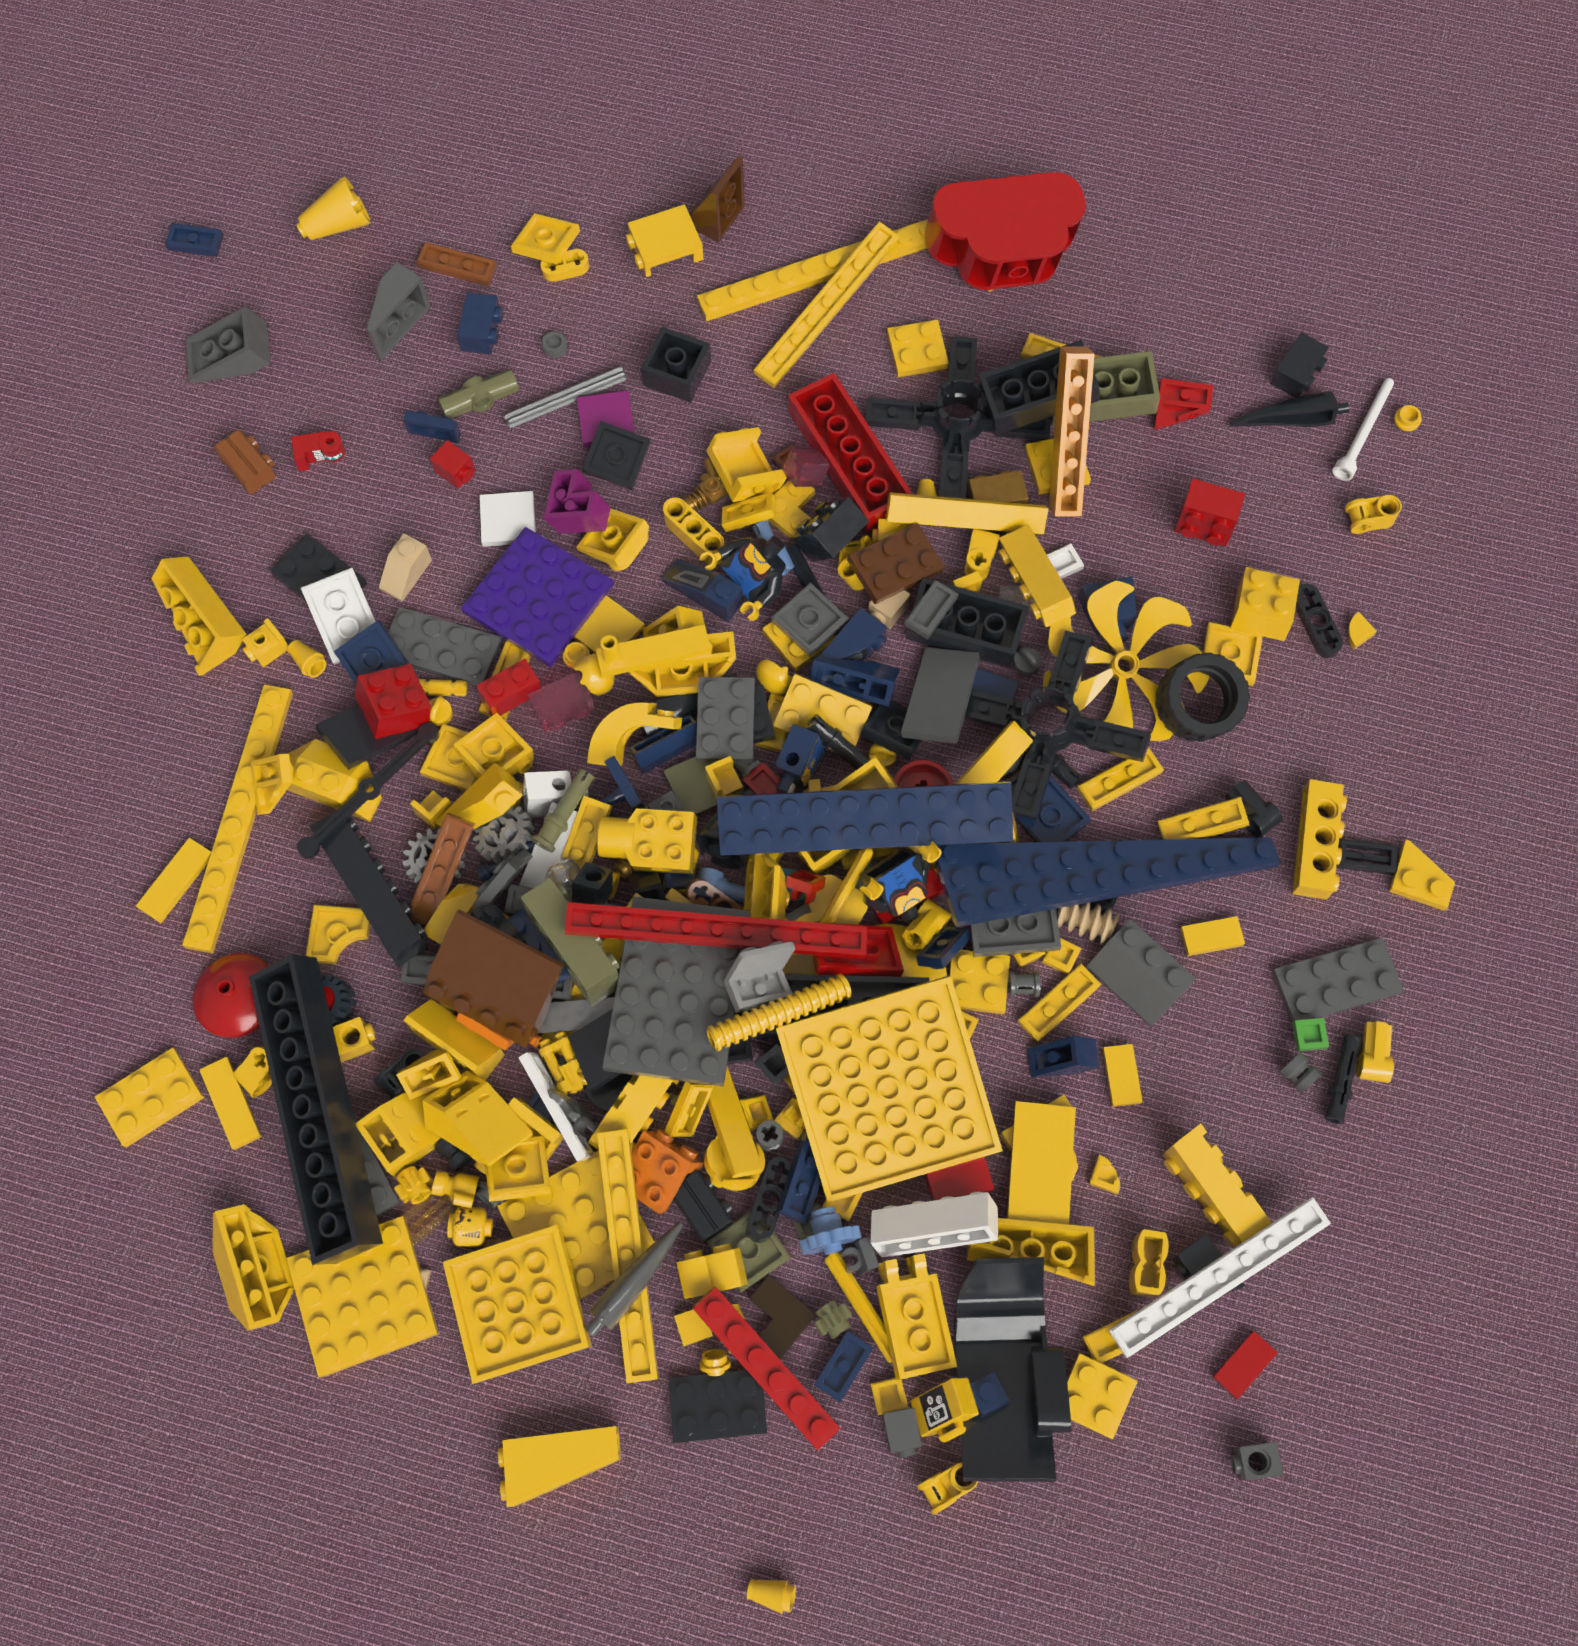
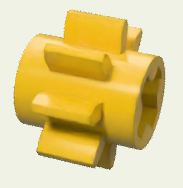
[394,1166,434,1204]

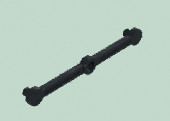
[297,723,440,859]

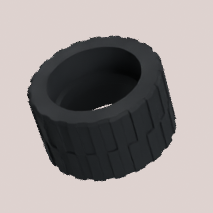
[1155,653,1250,742]

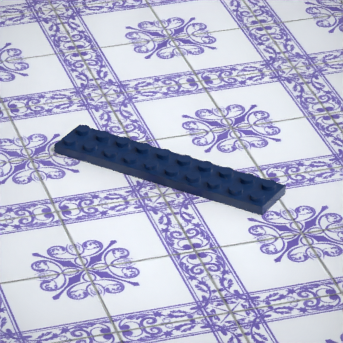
[717,782,1014,855]

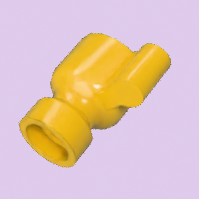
[431,1170,479,1208]

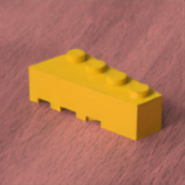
[588,1075,679,1152]

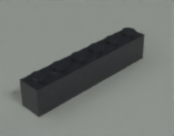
[310,809,428,967]

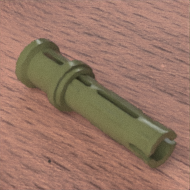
[531,769,595,853]

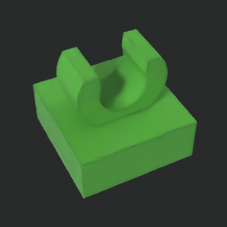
[1292,1018,1329,1052]

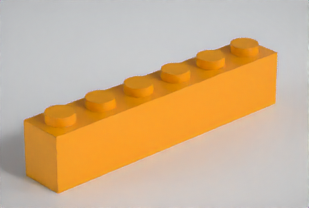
[1049,347,1094,516]

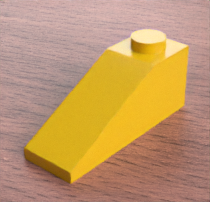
[436,763,522,830]

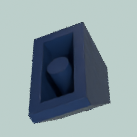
[1027,1036,1100,1078]

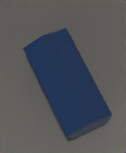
[629,715,697,774]

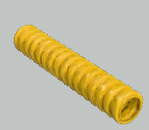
[707,974,852,1052]

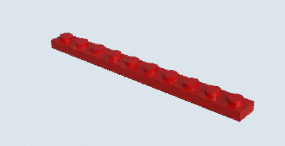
[565,902,867,959]

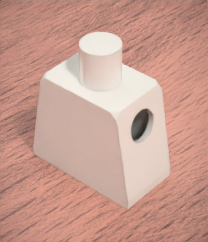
[523,771,589,818]

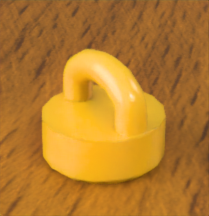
[429,696,453,727]
[869,743,897,769]

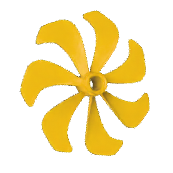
[1043,581,1209,741]

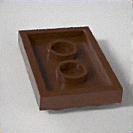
[847,523,945,605]

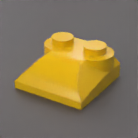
[576,508,649,571]

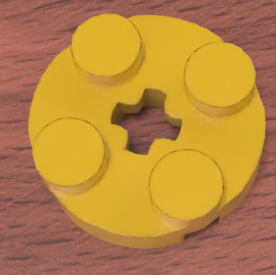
[704,1135,765,1191]

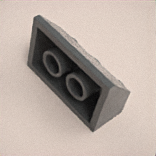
[1086,919,1196,1027]

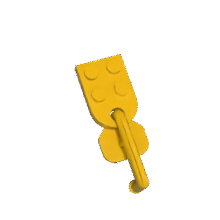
[782,848,873,975]

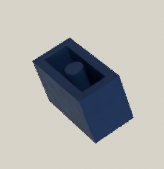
[457,292,503,354]

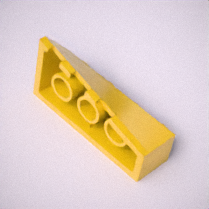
[152,557,247,676]
[967,1218,1095,1286]

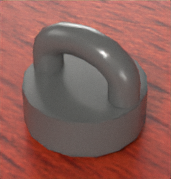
[1013,647,1041,676]

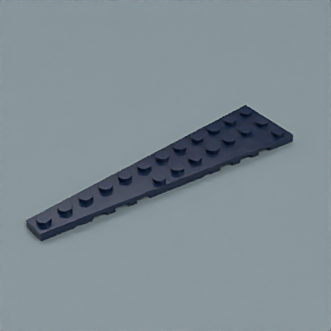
[935,837,1281,927]

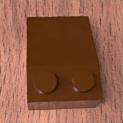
[691,155,745,243]

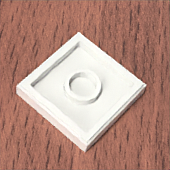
[480,491,536,547]

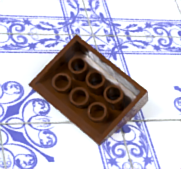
[423,909,564,1048]

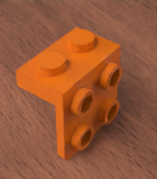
[631,1129,704,1214]

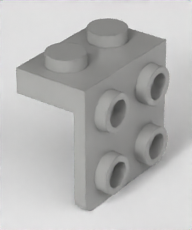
[723,941,795,1013]

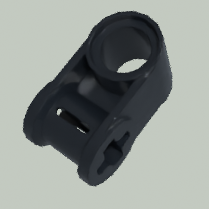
[374,1049,425,1100]

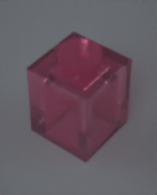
[783,449,830,487]

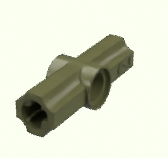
[437,369,519,419]

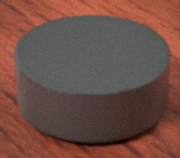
[541,331,568,358]

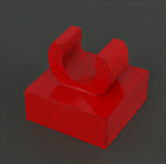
[785,869,826,905]

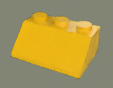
[404,999,505,1080]

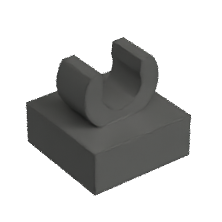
[840,1237,879,1276]

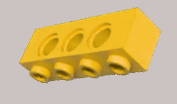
[1292,779,1347,900]

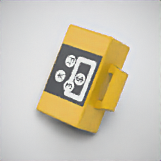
[910,1378,979,1443]

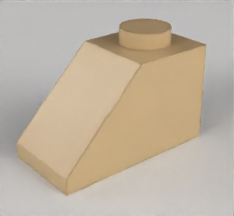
[379,534,432,602]

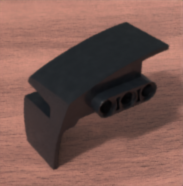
[954,1257,1071,1482]

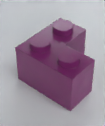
[544,469,611,534]

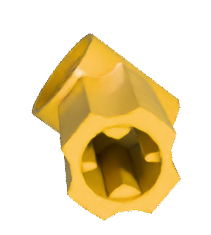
[902,898,952,950]
[1356,1021,1394,1083]

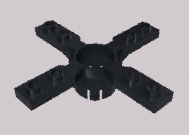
[866,336,1051,499]
[964,630,1151,820]

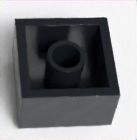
[641,327,711,403]
[791,497,869,562]

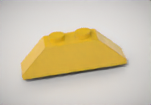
[628,631,736,697]
[287,739,382,822]
[743,853,790,920]
[212,1204,294,1331]

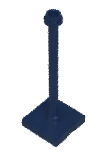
[476,756,646,883]

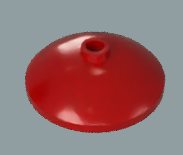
[193,953,269,1038]

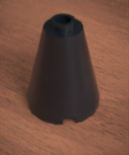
[695,789,755,870]

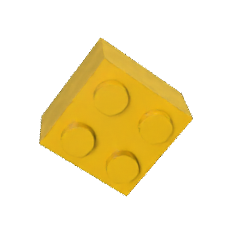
[1230,567,1300,641]

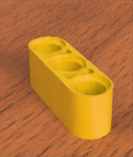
[663,497,725,565]

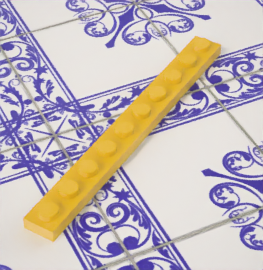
[697,219,928,322]
[182,685,293,954]

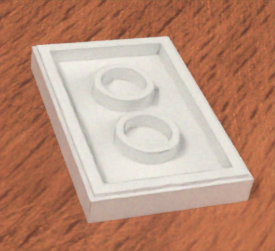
[301,568,376,665]

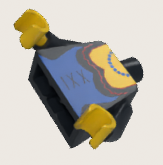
[700,536,786,621]
[859,841,942,922]

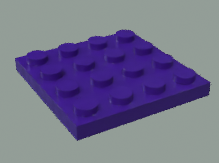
[461,527,614,668]

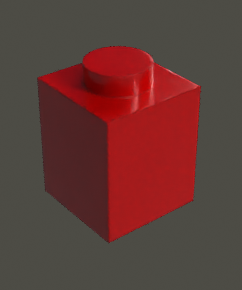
[430,440,476,489]

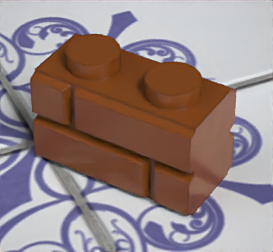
[214,430,276,494]

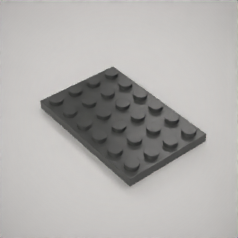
[602,896,751,1087]

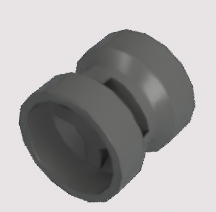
[1280,1052,1322,1094]

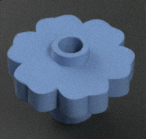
[799,1207,862,1255]

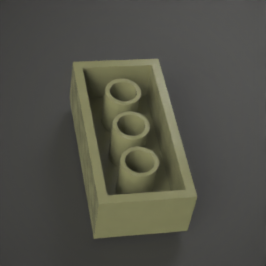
[1051,351,1160,426]
[520,878,620,1007]

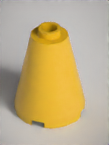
[296,176,371,240]

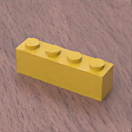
[998,524,1076,627]

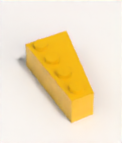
[1162,1123,1272,1249]

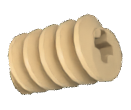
[1057,902,1120,946]

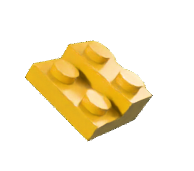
[453,713,534,779]

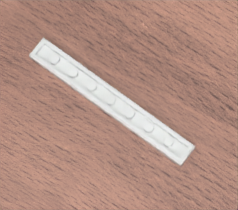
[1108,1197,1331,1358]

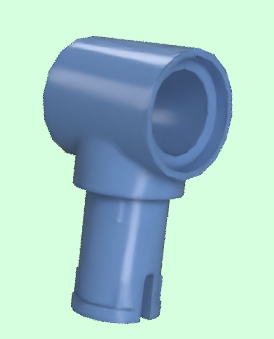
[694,868,745,903]

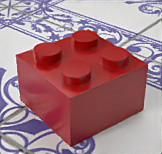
[1174,479,1245,547]
[355,663,432,739]

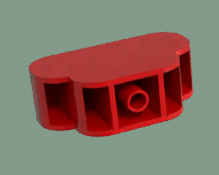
[925,172,1086,290]

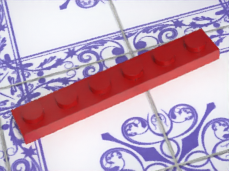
[692,1286,841,1451]

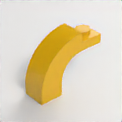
[587,703,682,766]

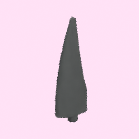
[585,1222,683,1337]

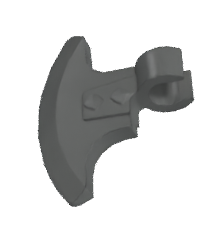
[547,1089,596,1140]

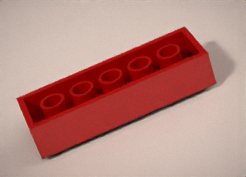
[788,373,914,534]

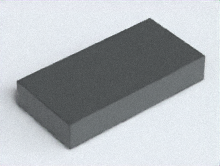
[905,580,958,639]

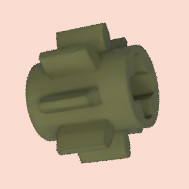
[814,1300,852,1339]

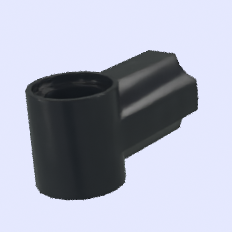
[1225,780,1283,838]

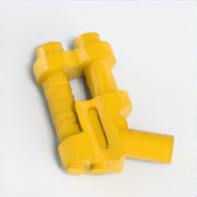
[539,1031,587,1095]

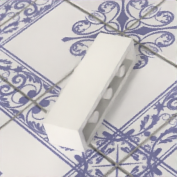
[871,1192,998,1257]

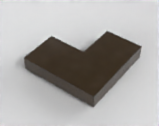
[750,1275,816,1360]

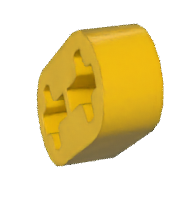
[541,249,589,282]

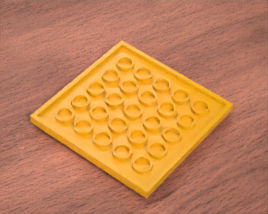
[776,975,1002,1202]

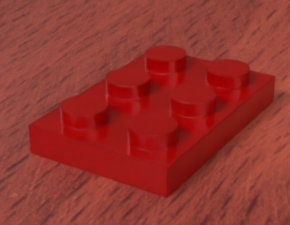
[812,922,904,977]

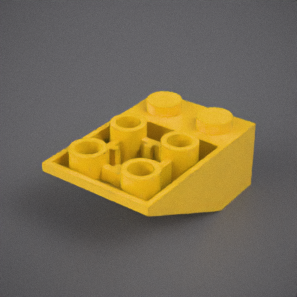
[422,1070,533,1167]
[355,1087,442,1178]

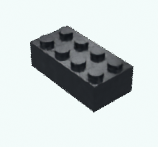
[979,340,1099,435]
[906,577,1029,668]

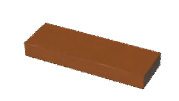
[416,242,497,287]

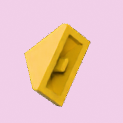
[396,1050,462,1100]

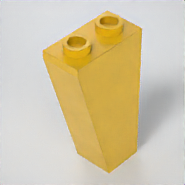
[498,1426,621,1507]

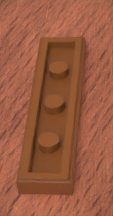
[409,812,475,926]

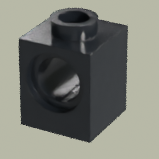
[572,862,613,905]

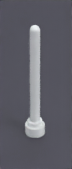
[1332,378,1394,481]

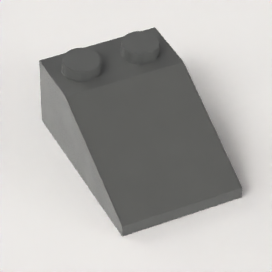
[367,262,431,361]
[186,307,271,383]

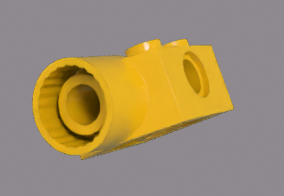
[597,808,697,874]

